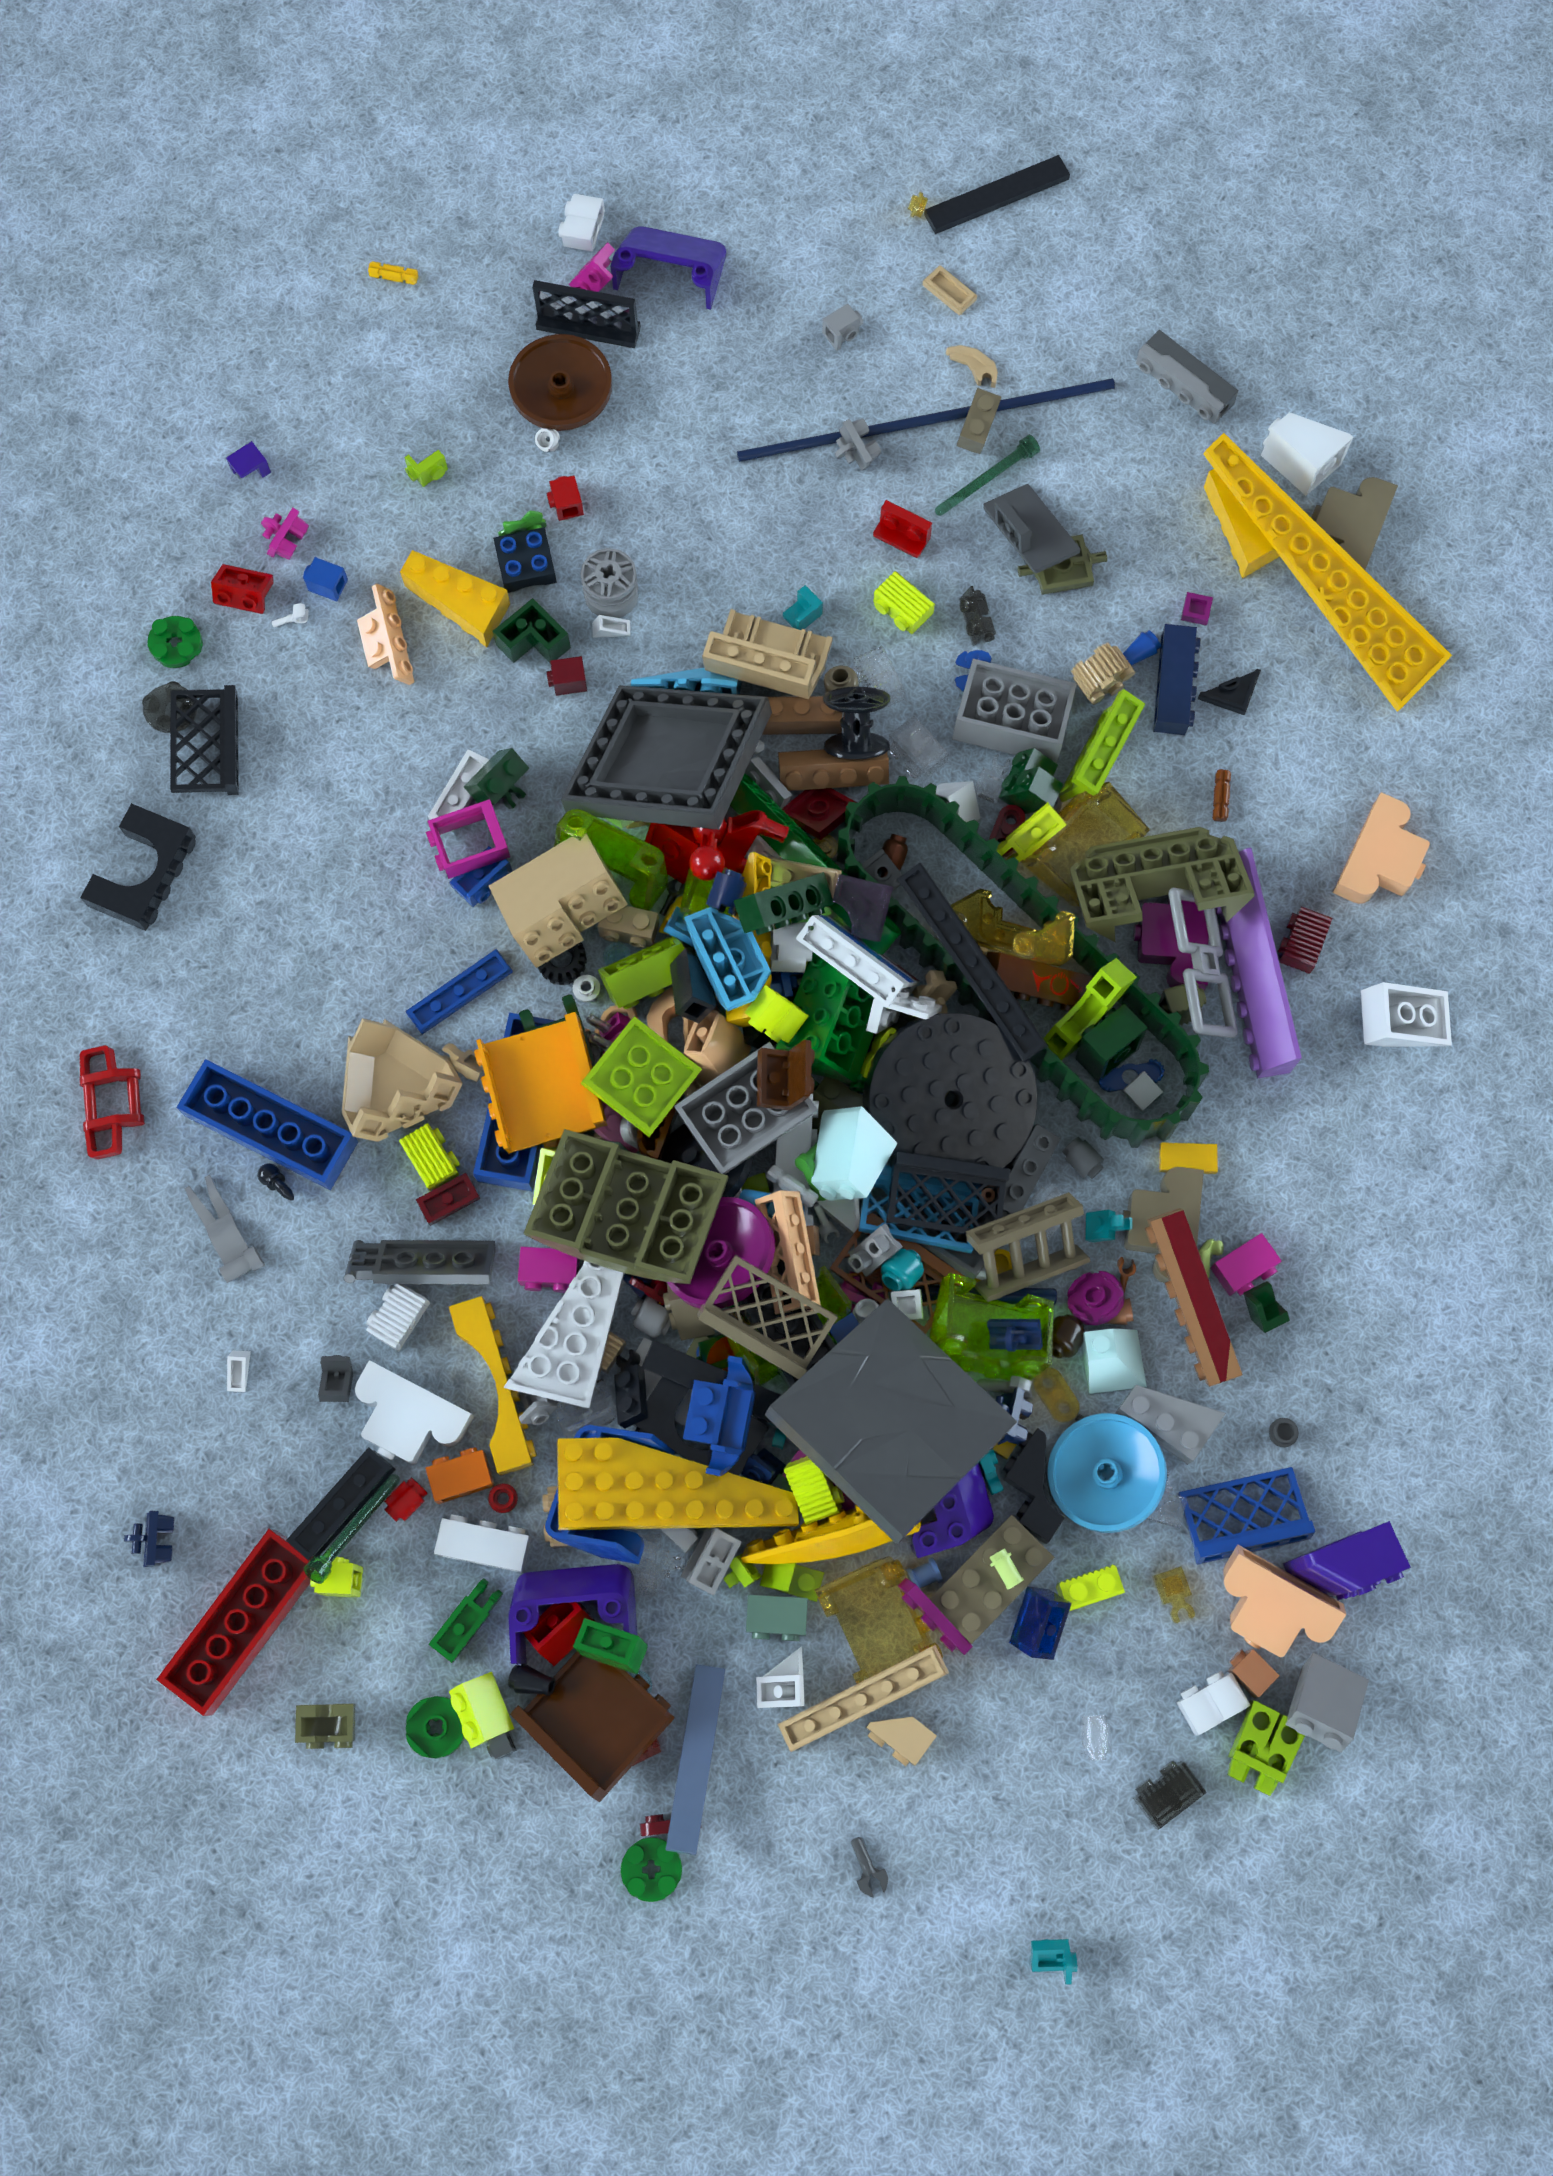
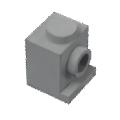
[822,304,863,351]

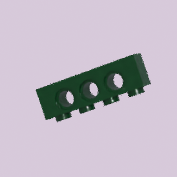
[734,872,834,935]

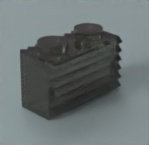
[1133,1760,1207,1830]

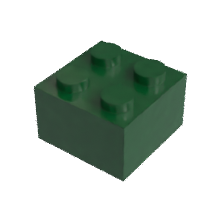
[1075,1004,1148,1082]

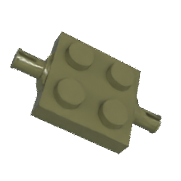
[1017,534,1107,595]

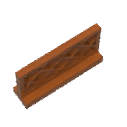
[829,1213,965,1334]

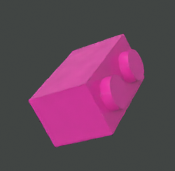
[1210,1233,1282,1296]
[518,1247,580,1293]

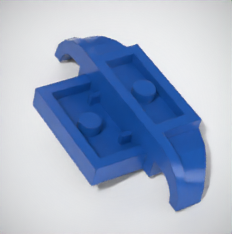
[683,1355,756,1476]

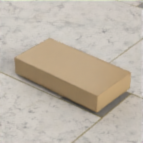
[922,265,977,316]

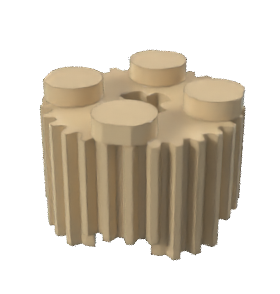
[1071,642,1136,705]

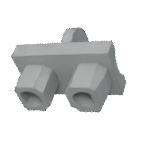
[835,418,881,470]
[848,1223,903,1277]

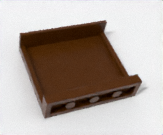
[510,1651,675,1802]

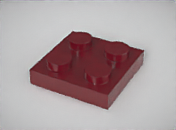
[782,788,857,840]

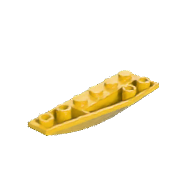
[741,1505,922,1564]

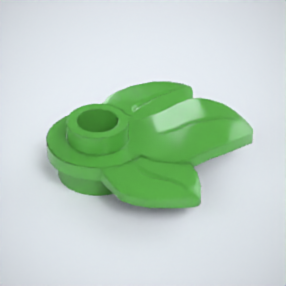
[498,511,547,536]

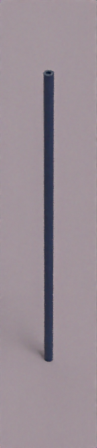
[737,378,1115,462]

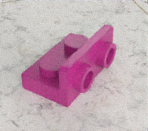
[569,242,615,292]

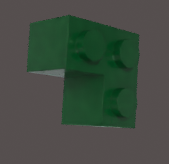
[493,598,571,663]
[998,748,1063,814]

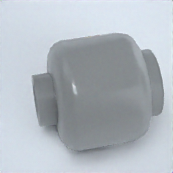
[630,1296,672,1338]

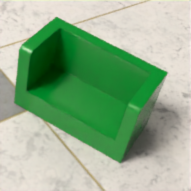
[573,1618,648,1674]

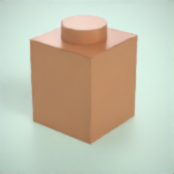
[1227,1649,1280,1698]

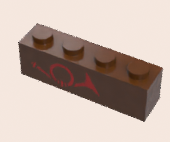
[986,951,1093,1012]

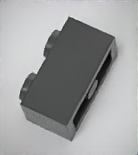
[487,1733,517,1759]

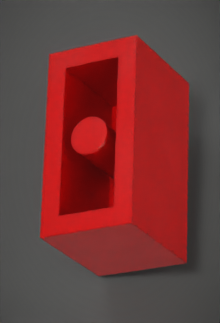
[523,1602,596,1666]

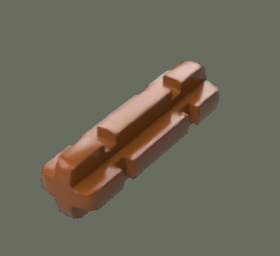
[1212,769,1231,822]

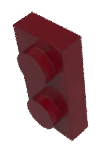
[415,1173,480,1226]

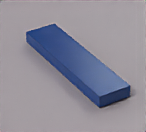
[405,949,513,1035]

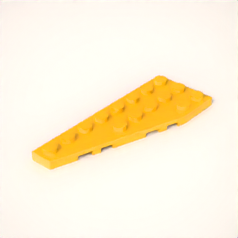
[557,1438,799,1530]

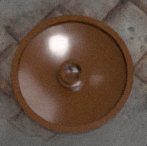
[508,334,612,431]

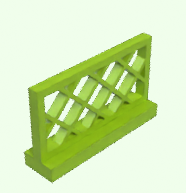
[1058,689,1145,802]

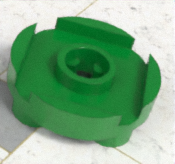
[147,616,203,668]
[406,1696,465,1759]
[621,1837,682,1902]

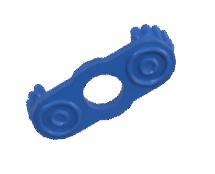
[1099,1059,1165,1092]

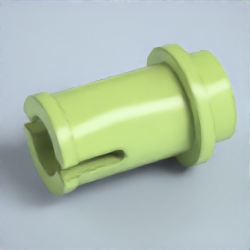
[989,1548,1024,1590]

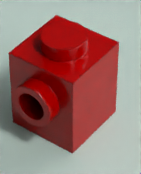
[546,475,584,521]

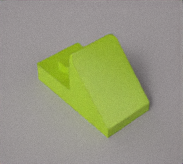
[760,1563,825,1602]

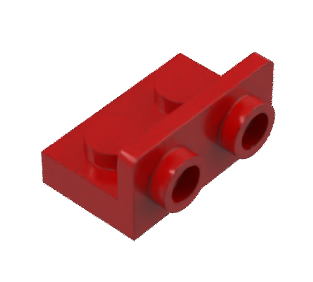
[873,500,932,558]
[211,564,274,614]

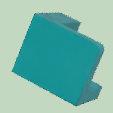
[783,585,823,630]

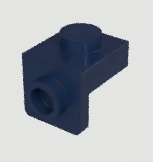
[741,1448,786,1485]

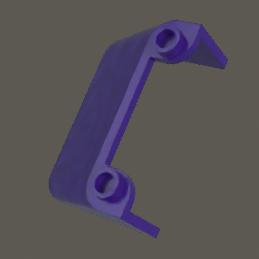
[610,226,726,310]

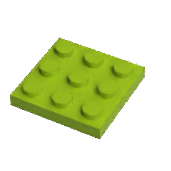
[581,1016,702,1137]

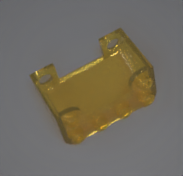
[815,1556,943,1684]

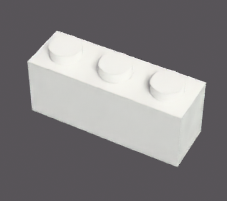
[434,1514,532,1573]

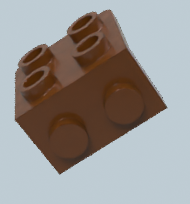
[757,1039,815,1110]

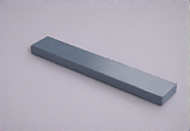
[666,1664,725,1855]

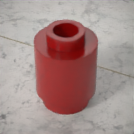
[384,1477,428,1522]

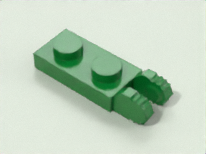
[428,1578,503,1663]

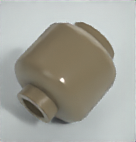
[823,665,859,694]

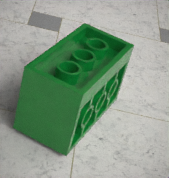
[776,952,874,1083]

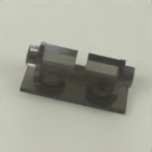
[959,586,996,646]

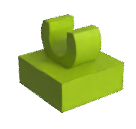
[723,1553,762,1588]

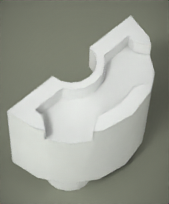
[771,922,813,973]

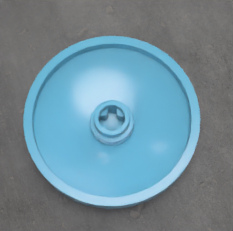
[1048,1413,1167,1533]

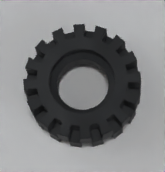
[538,942,587,985]

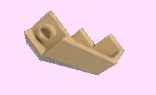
[342,1018,463,1142]

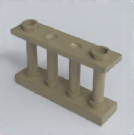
[966,1192,1090,1302]

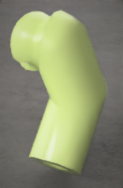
[1198,1239,1224,1278]

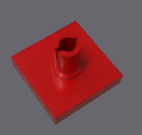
[639,823,700,884]

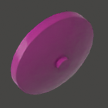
[667,1197,775,1309]

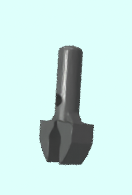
[851,1837,888,1898]

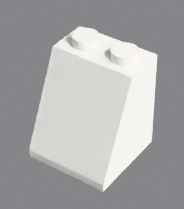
[1261,412,1353,496]

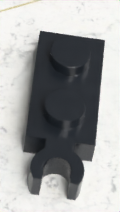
[614,1349,648,1429]

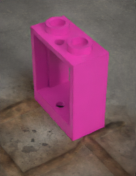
[426,799,510,879]

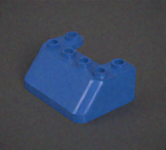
[545,1425,675,1564]

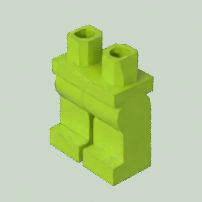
[1227,1700,1305,1796]

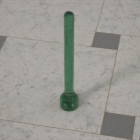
[935,434,1040,516]
[304,1474,400,1584]

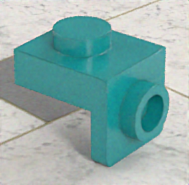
[1031,1939,1078,1985]

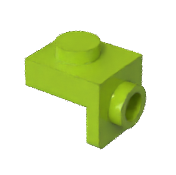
[404,450,448,487]

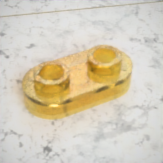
[1033,1367,1080,1423]

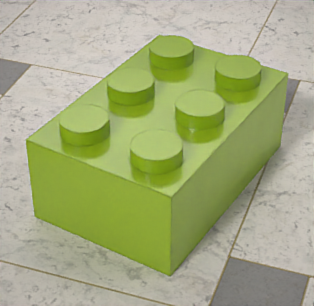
[598,936,685,1009]

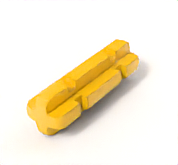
[368,261,418,285]

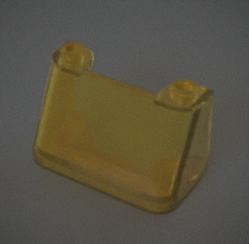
[1021,782,1150,907]
[951,888,1075,966]

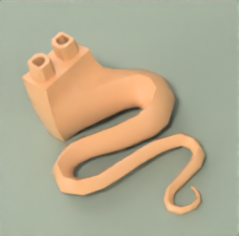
[585,987,751,1085]

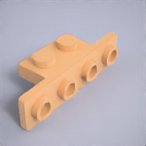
[357,583,414,685]

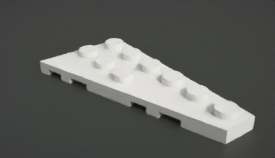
[503,1261,624,1409]

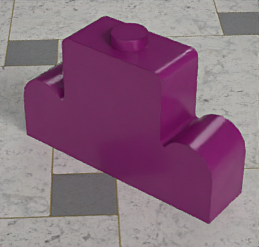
[1133,897,1209,991]

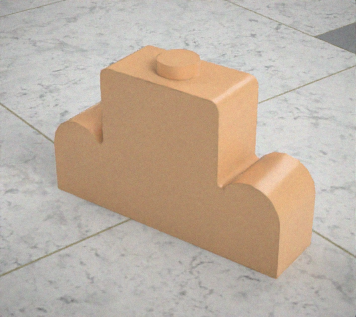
[1333,792,1430,904]
[1223,1544,1346,1657]

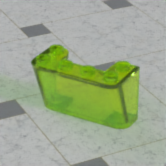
[554,809,669,911]
[929,1273,1054,1381]

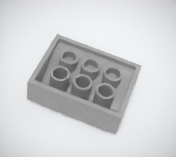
[952,659,1077,764]
[674,1042,818,1174]

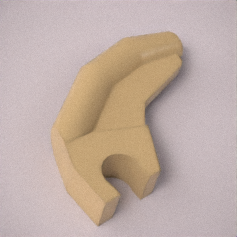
[946,345,998,388]

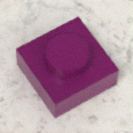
[1181,592,1213,626]

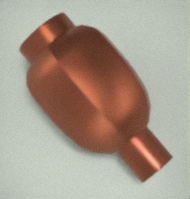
[880,834,908,878]

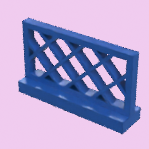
[1178,1467,1316,1565]

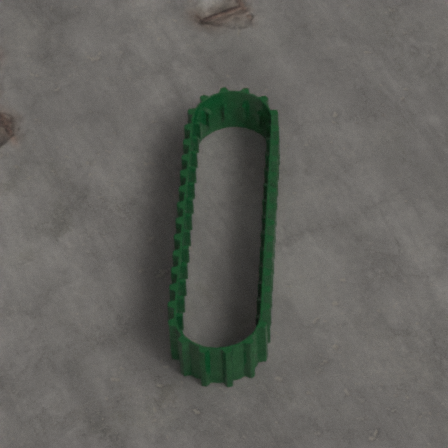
[837,776,1209,1148]

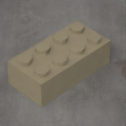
[930,1515,1055,1644]

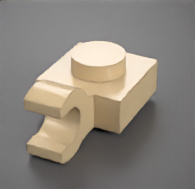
[442,1043,485,1082]

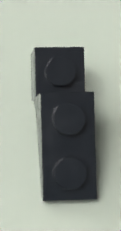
[1003,1428,1065,1544]

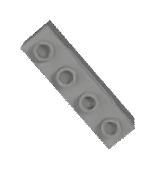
[1136,329,1239,424]

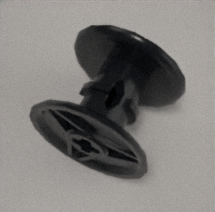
[823,686,890,759]

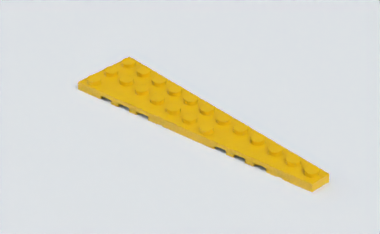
[1203,433,1452,712]

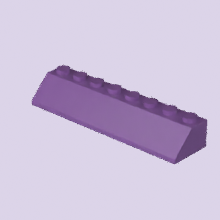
[1215,848,1302,1079]

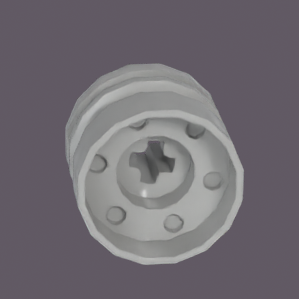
[580,548,639,618]

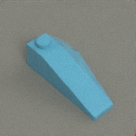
[631,668,742,695]

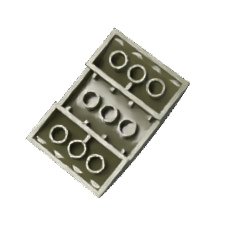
[524,1129,728,1284]

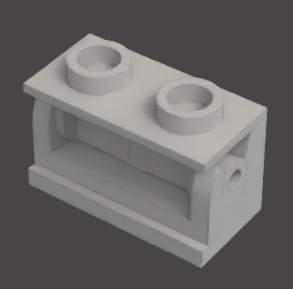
[680,1528,742,1595]

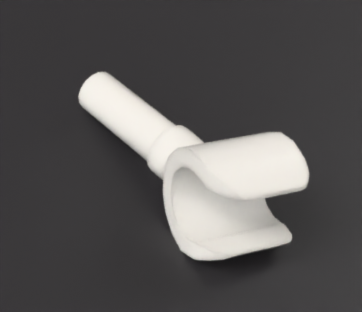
[272,603,309,627]
[814,1203,840,1243]

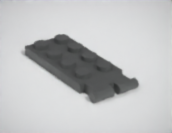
[344,1240,496,1285]

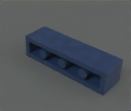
[1153,624,1201,735]

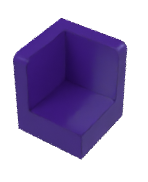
[226,441,271,478]

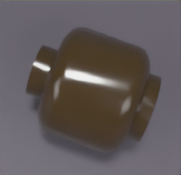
[1043,1314,1085,1358]

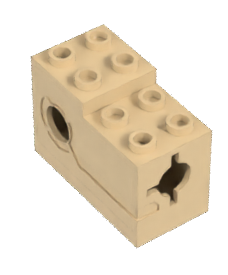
[489,830,628,968]

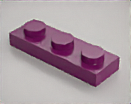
[898,1577,973,1655]

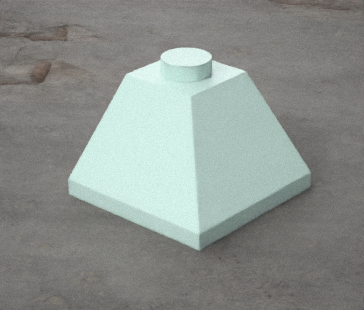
[1081,1328,1147,1394]

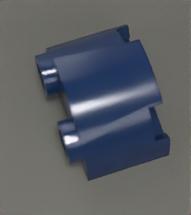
[706,869,747,916]

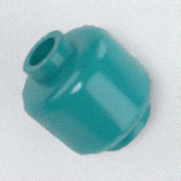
[881,1248,924,1291]

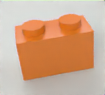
[425,1447,495,1504]

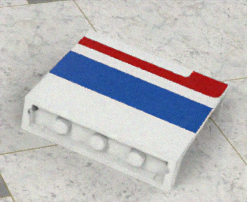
[796,915,920,1007]

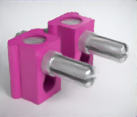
[586,1012,631,1054]

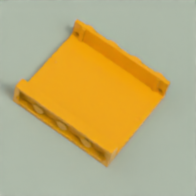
[474,1012,608,1153]

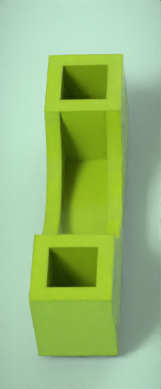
[1044,958,1137,1061]

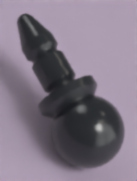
[257,1163,294,1201]

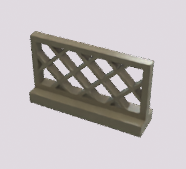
[697,1255,838,1379]

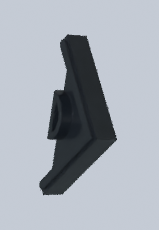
[1198,669,1261,715]

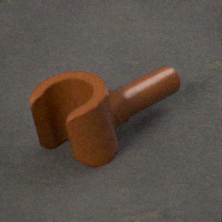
[1117,1257,1136,1294]

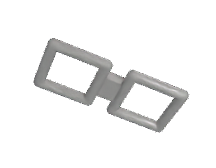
[1168,888,1238,1038]

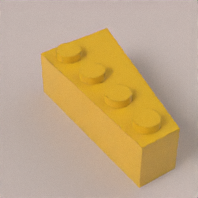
[1204,469,1280,579]
[400,550,510,647]

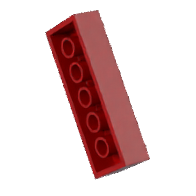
[156,1528,319,1716]

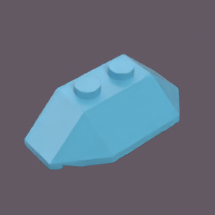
[684,907,771,1011]

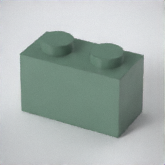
[746,1595,808,1641]

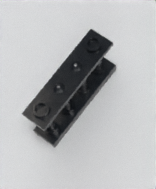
[286,1447,396,1561]

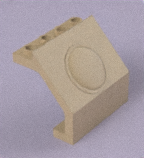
[702,609,833,699]

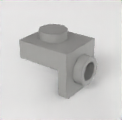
[519,1393,558,1425]

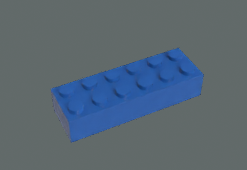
[473,1012,556,1192]
[176,1059,358,1191]

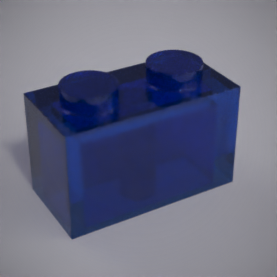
[1009,1586,1072,1660]

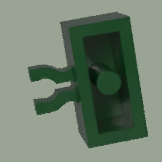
[464,748,529,809]

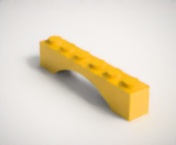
[448,1296,537,1476]

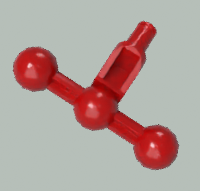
[689,810,789,881]

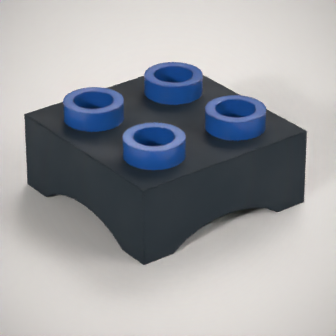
[493,527,557,593]

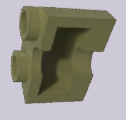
[295,1704,355,1749]

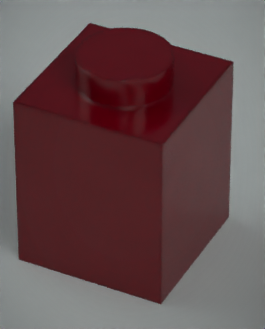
[546,656,587,696]

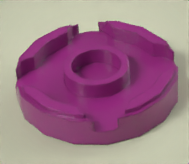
[1067,1271,1125,1325]

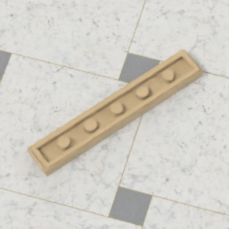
[778,1645,949,1752]

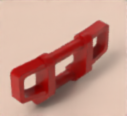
[79,1045,145,1159]

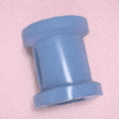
[905,1557,943,1589]

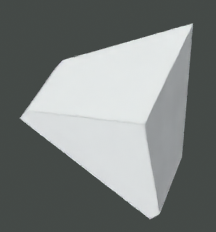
[936,781,981,822]
[815,1199,861,1240]
[756,1646,804,1708]

